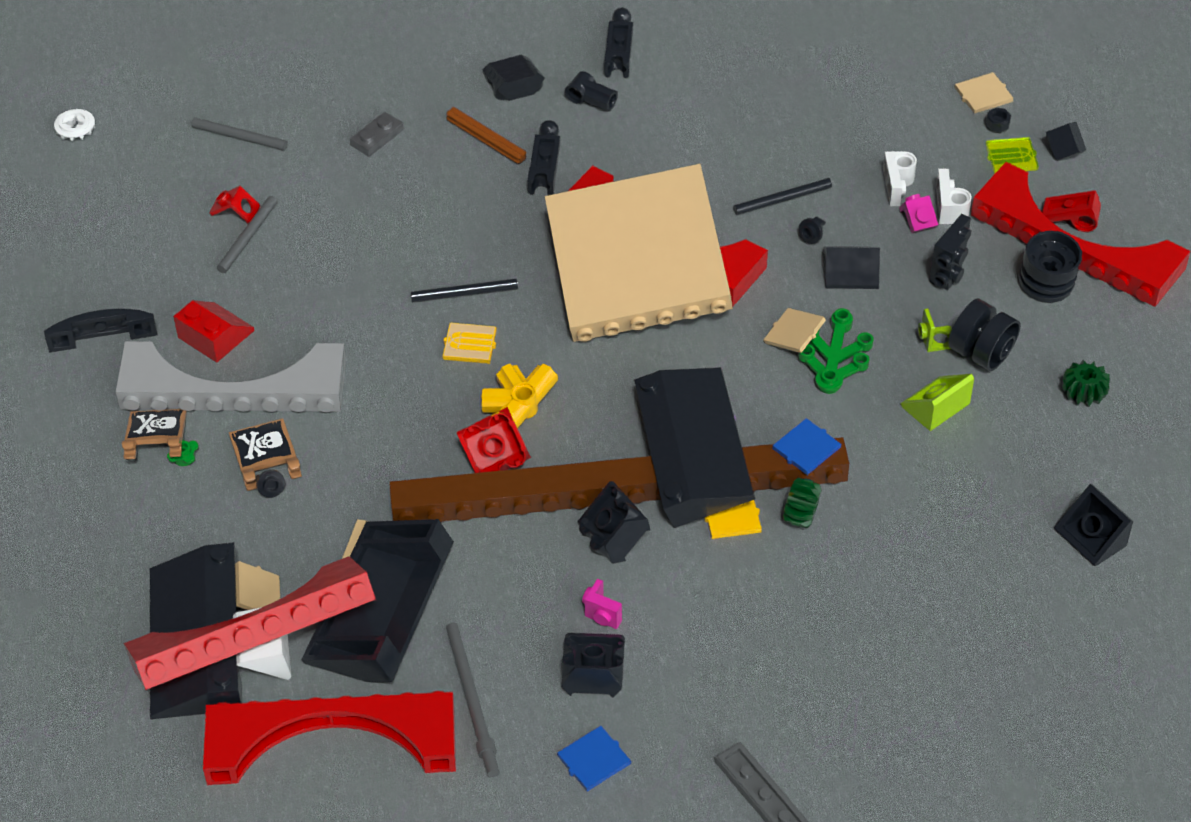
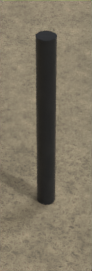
[733,178,832,215]
[411,278,518,302]

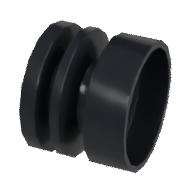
[1019,230,1082,303]

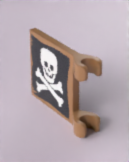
[122,409,187,459]
[229,418,302,491]

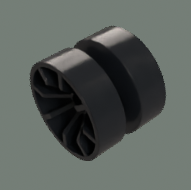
[949,298,1021,371]

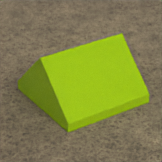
[900,374,974,431]

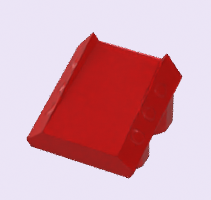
[456,407,531,473]

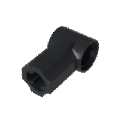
[564,71,618,111]

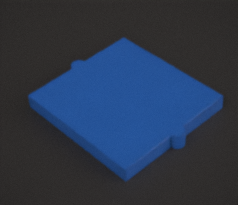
[772,418,841,475]
[557,726,631,791]

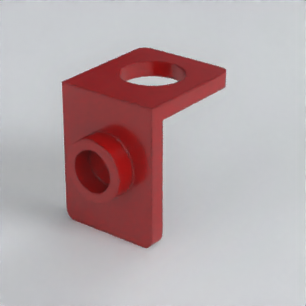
[209,186,260,223]

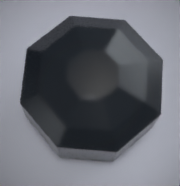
[986,108,1011,132]

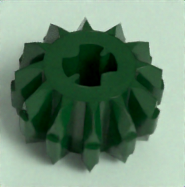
[1062,359,1110,407]
[783,478,822,528]

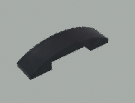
[44,309,158,353]

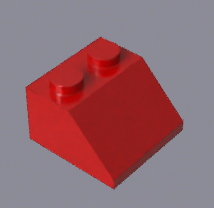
[173,300,254,363]

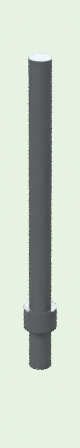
[446,623,500,777]

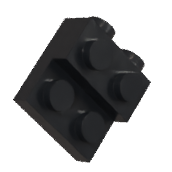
[929,213,971,291]

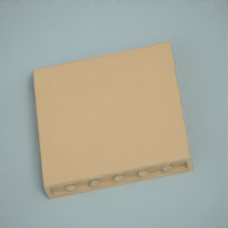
[545,164,733,342]

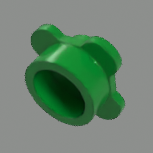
[167,440,199,466]

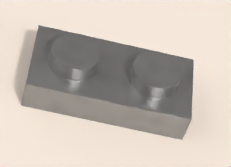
[350,112,404,157]

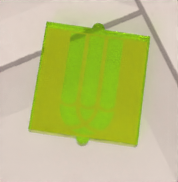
[986,137,1039,174]

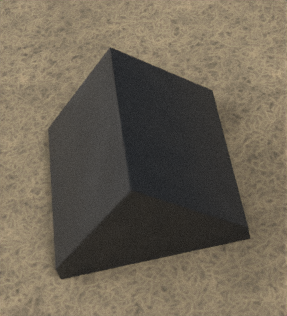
[823,246,880,289]
[1054,483,1133,566]

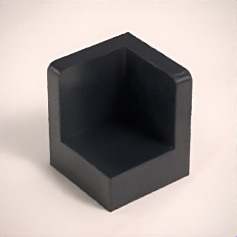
[1046,121,1086,160]

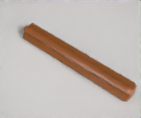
[446,107,527,164]

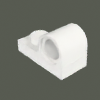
[883,151,917,207]
[936,169,972,224]

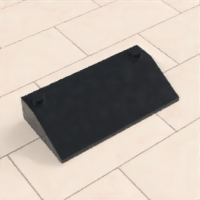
[634,367,756,528]
[301,519,454,682]
[150,542,242,719]

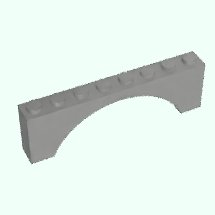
[116,341,346,412]

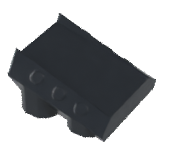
[482,55,545,101]
[577,481,651,564]
[561,633,625,698]

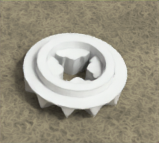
[54,109,95,141]

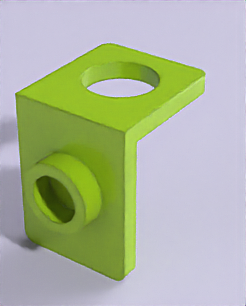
[918,308,952,352]

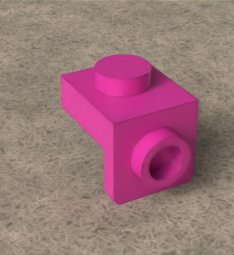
[899,194,938,234]
[582,579,622,629]

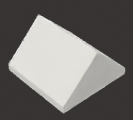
[233,607,292,680]

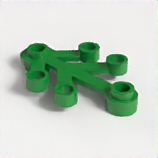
[798,308,874,394]

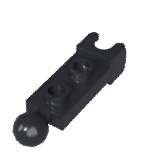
[604,7,633,78]
[528,120,561,195]

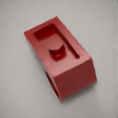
[1042,190,1101,232]

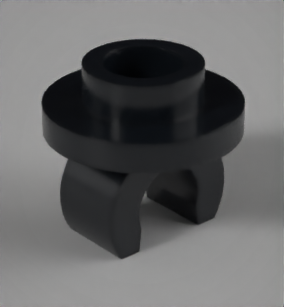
[799,216,826,244]
[256,469,285,498]

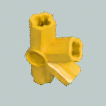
[482,363,558,428]

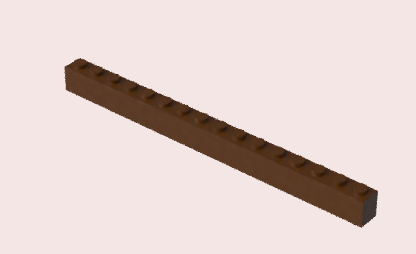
[389,437,850,522]

